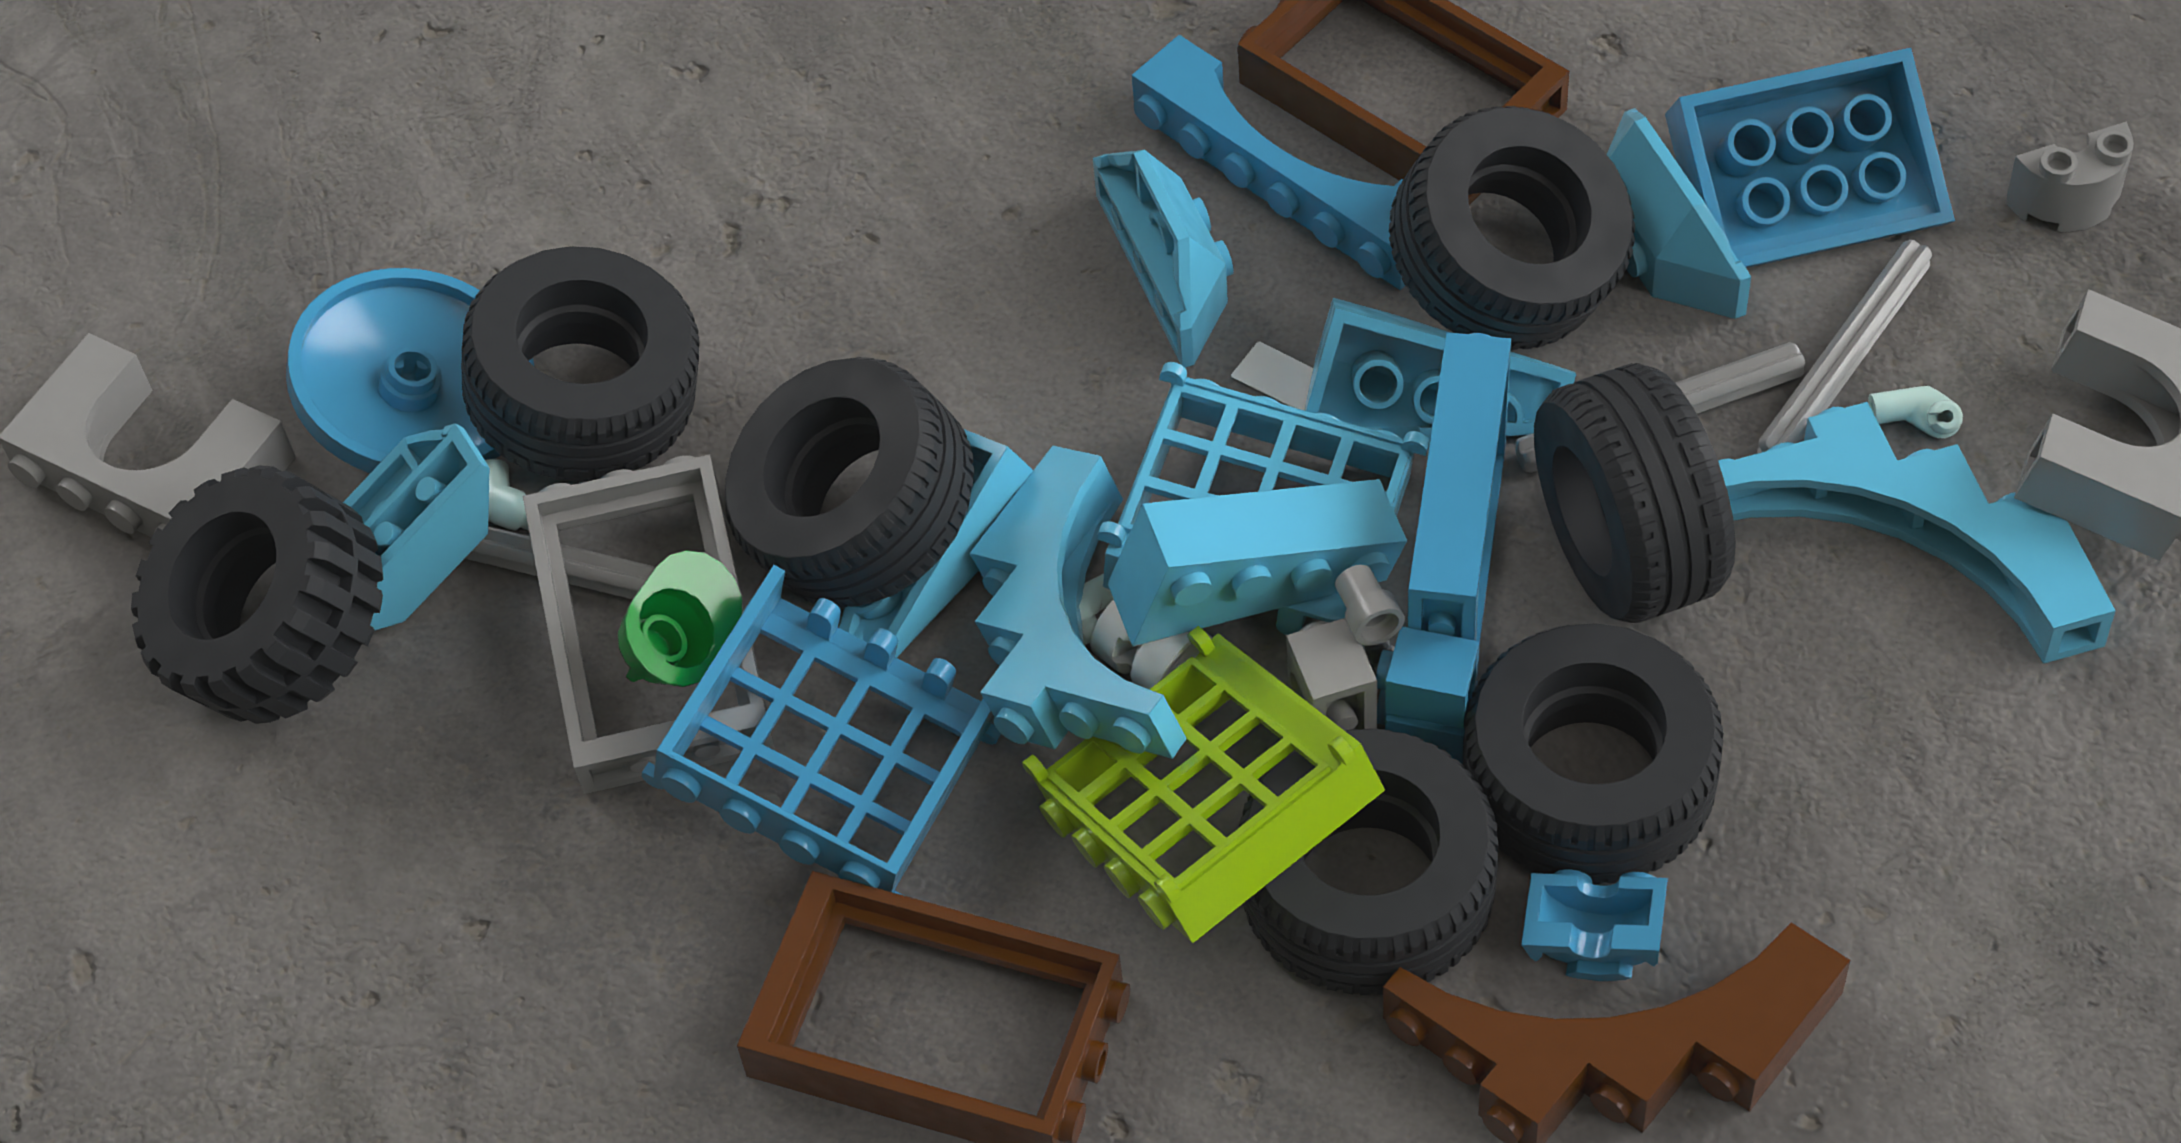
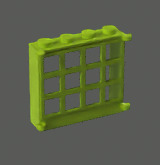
[1022,626,1385,943]

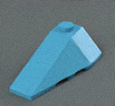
[1304,298,1576,440]
[839,429,1034,658]

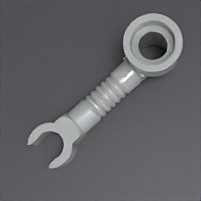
[1335,565,1405,693]

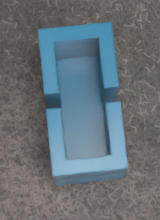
[1376,626,1480,764]

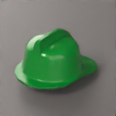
[618,550,742,687]

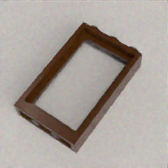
[1237,0,1570,205]
[737,871,1130,1143]

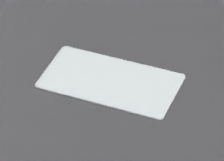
[1231,342,1313,410]

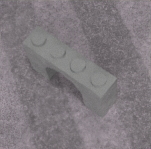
[2014,289,2181,561]
[0,333,296,538]

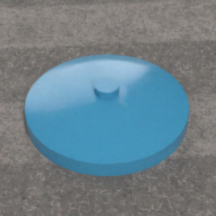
[286,268,534,473]

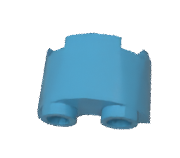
[1521,869,1668,981]

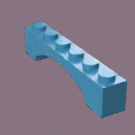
[1132,35,1405,290]

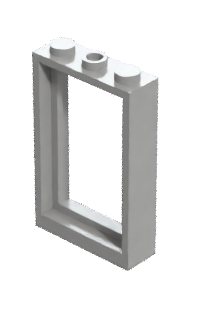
[523,454,775,794]

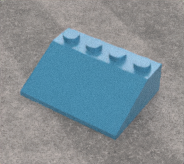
[1665,48,1955,268]

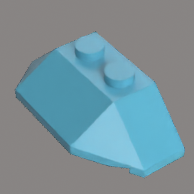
[1607,108,1751,319]
[1093,150,1234,368]
[343,424,490,630]

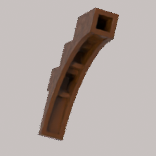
[1383,922,1850,1143]

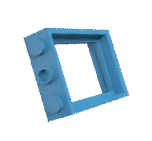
[1408,332,1511,647]

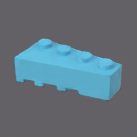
[1108,479,1407,647]

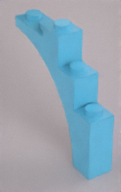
[1718,402,2116,664]
[970,446,1187,759]

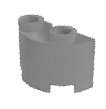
[2005,121,2134,232]

